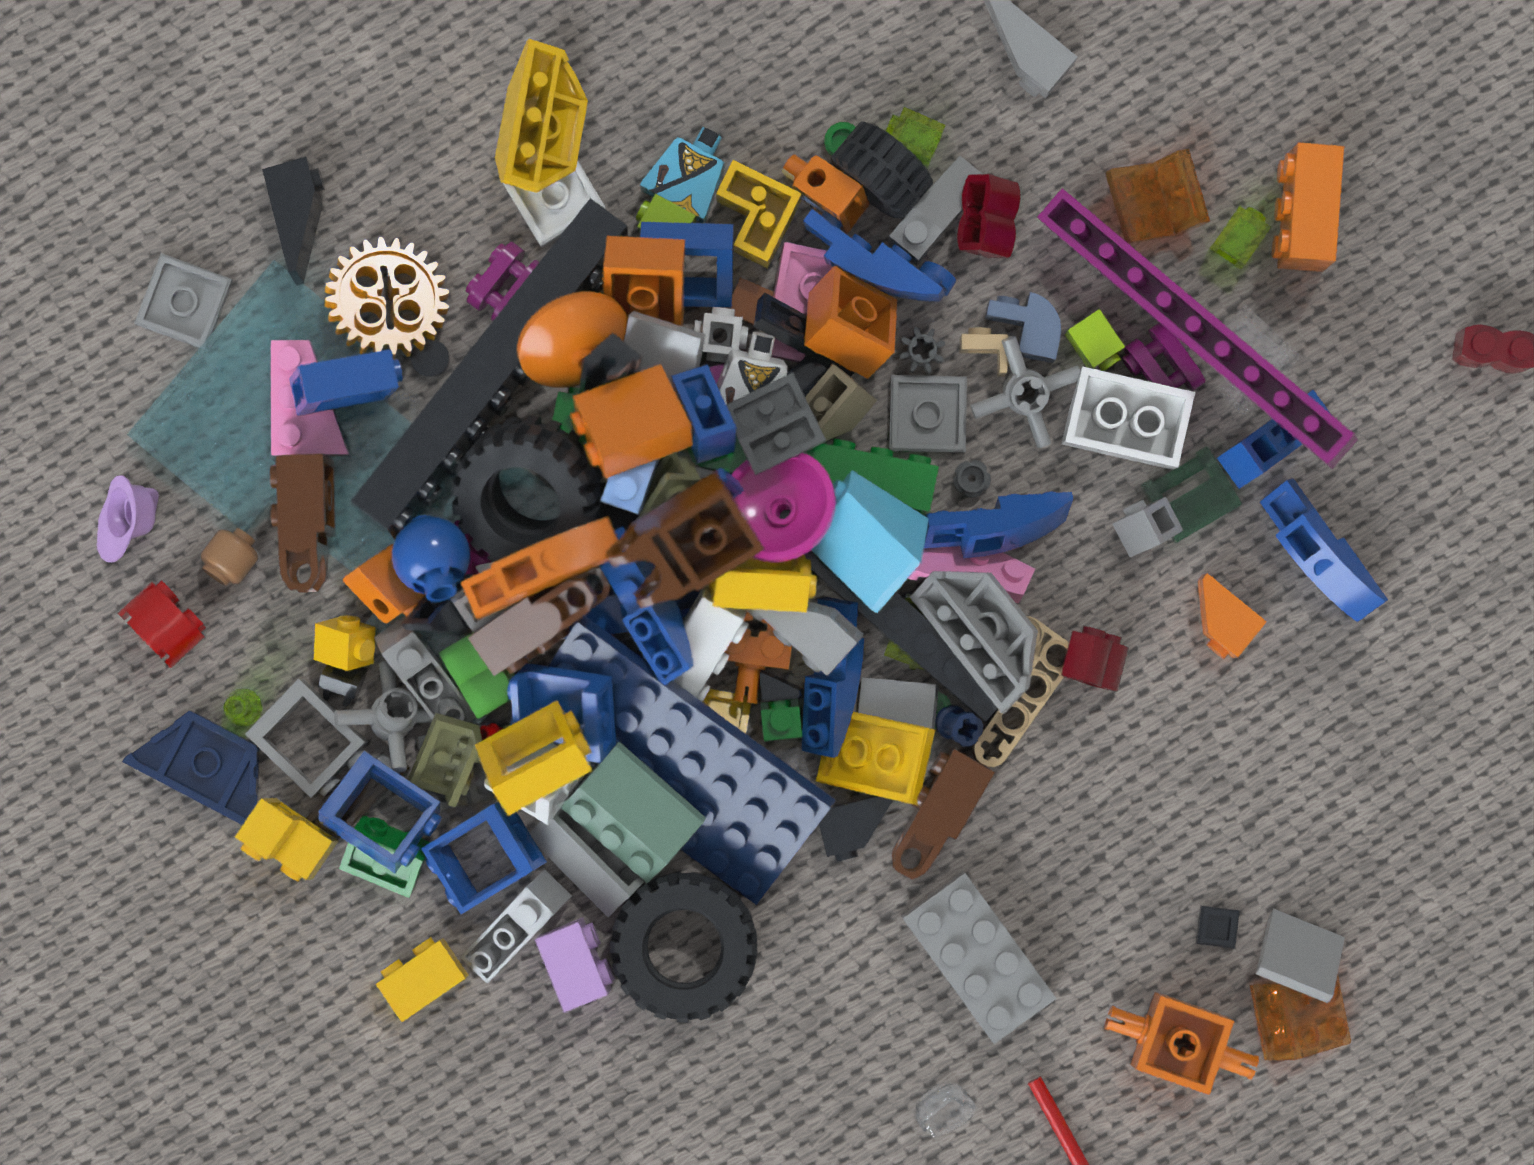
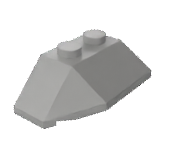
[910,571,1038,713]

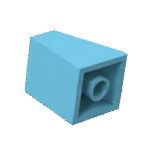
[811,471,929,613]

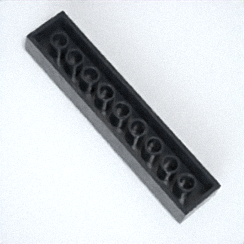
[350,198,628,540]

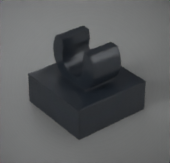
[318,664,368,707]

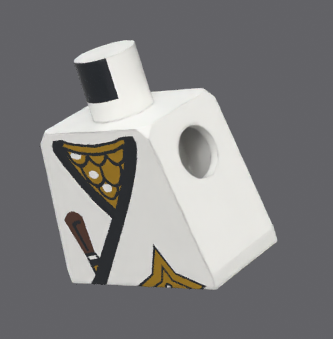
[717,332,787,405]

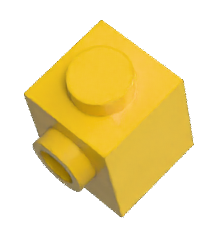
[313,615,376,671]

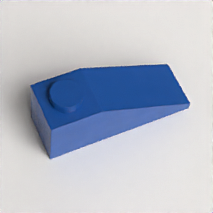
[1217,389,1331,489]

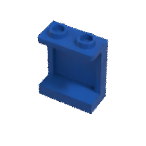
[507,663,616,763]

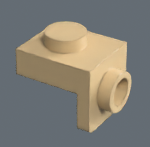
[959,327,1010,377]

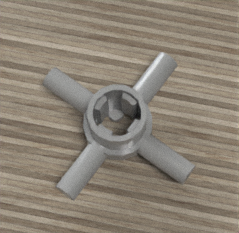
[970,336,1081,448]
[334,661,432,772]

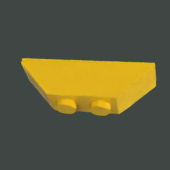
[495,39,588,193]

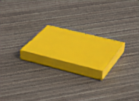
[815,712,935,805]

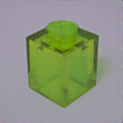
[886,107,946,166]
[1209,206,1271,269]

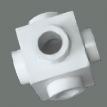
[694,307,748,363]

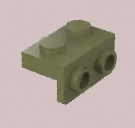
[636,449,701,520]
[408,713,482,807]

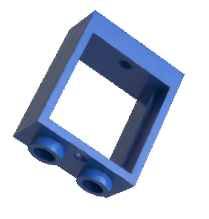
[640,222,734,308]
[289,349,402,416]
[318,751,442,873]
[421,801,547,914]

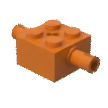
[725,611,792,704]
[1104,992,1259,1095]

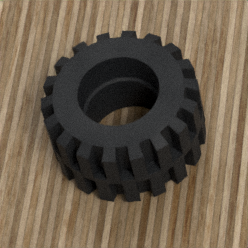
[831,121,933,220]

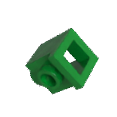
[760,699,802,741]

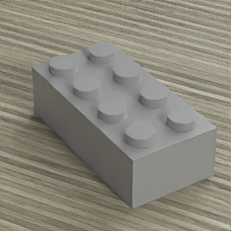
[901,871,1057,1044]

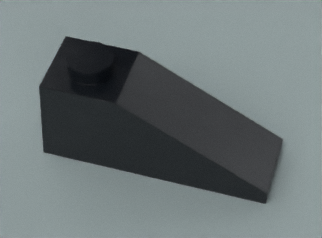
[262,157,325,286]

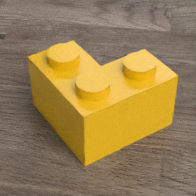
[716,160,802,268]
[235,798,338,882]

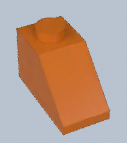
[1198,573,1267,659]

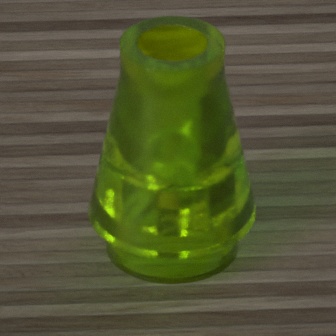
[224,688,262,727]

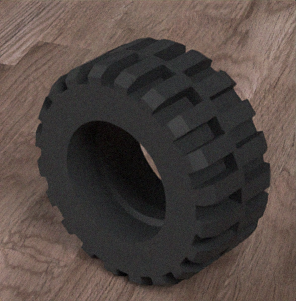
[451,416,606,562]
[610,872,757,1022]

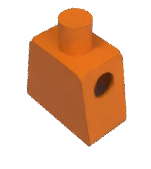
[342,543,426,624]

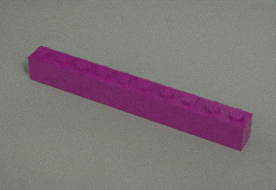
[1037,188,1358,469]

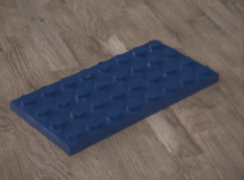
[548,616,836,905]

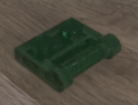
[1140,446,1242,543]

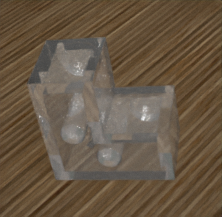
[1216,305,1302,417]

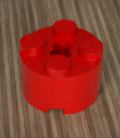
[118,580,206,668]

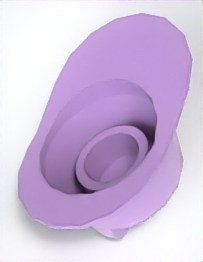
[97,475,159,562]

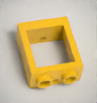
[708,554,816,612]
[475,701,592,816]

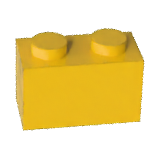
[376,937,469,1022]

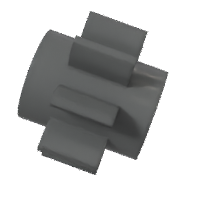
[899,327,946,375]

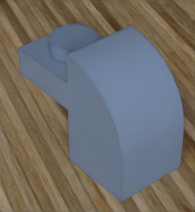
[985,292,1061,363]

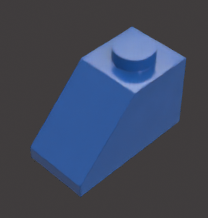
[671,365,736,463]

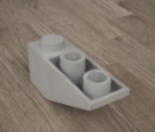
[746,601,864,676]
[374,616,476,722]
[460,869,572,984]

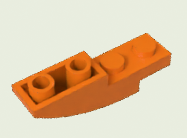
[461,517,623,619]

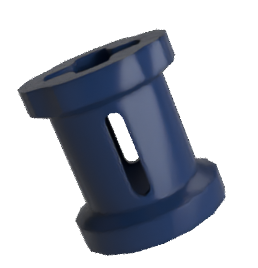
[935,705,983,747]

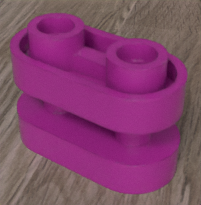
[465,242,539,322]
[1122,322,1205,392]

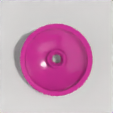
[732,453,836,562]

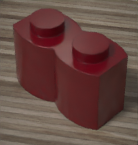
[957,174,1020,258]
[1452,325,1534,373]
[1061,626,1129,692]

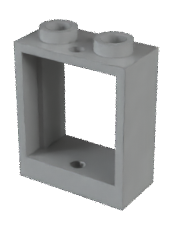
[245,678,369,798]

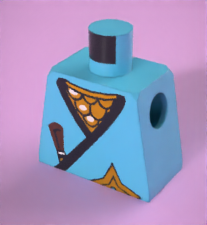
[640,127,725,223]

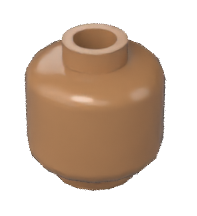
[201,528,258,586]

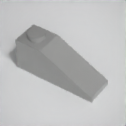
[983,0,1077,99]
[887,156,982,267]

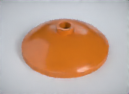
[517,292,628,388]

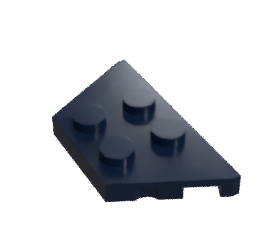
[122,710,260,825]

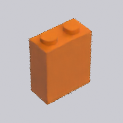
[570,364,693,479]

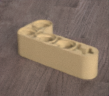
[972,616,1069,767]

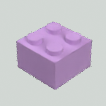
[535,917,615,1012]

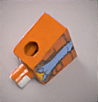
[782,154,870,234]

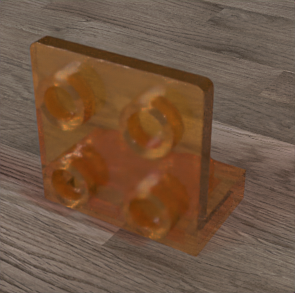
[1105,149,1210,244]
[1250,974,1351,1060]

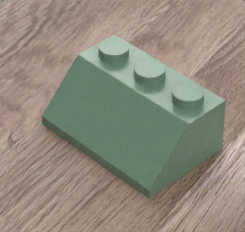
[561,742,706,883]

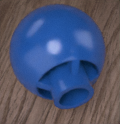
[392,515,470,602]

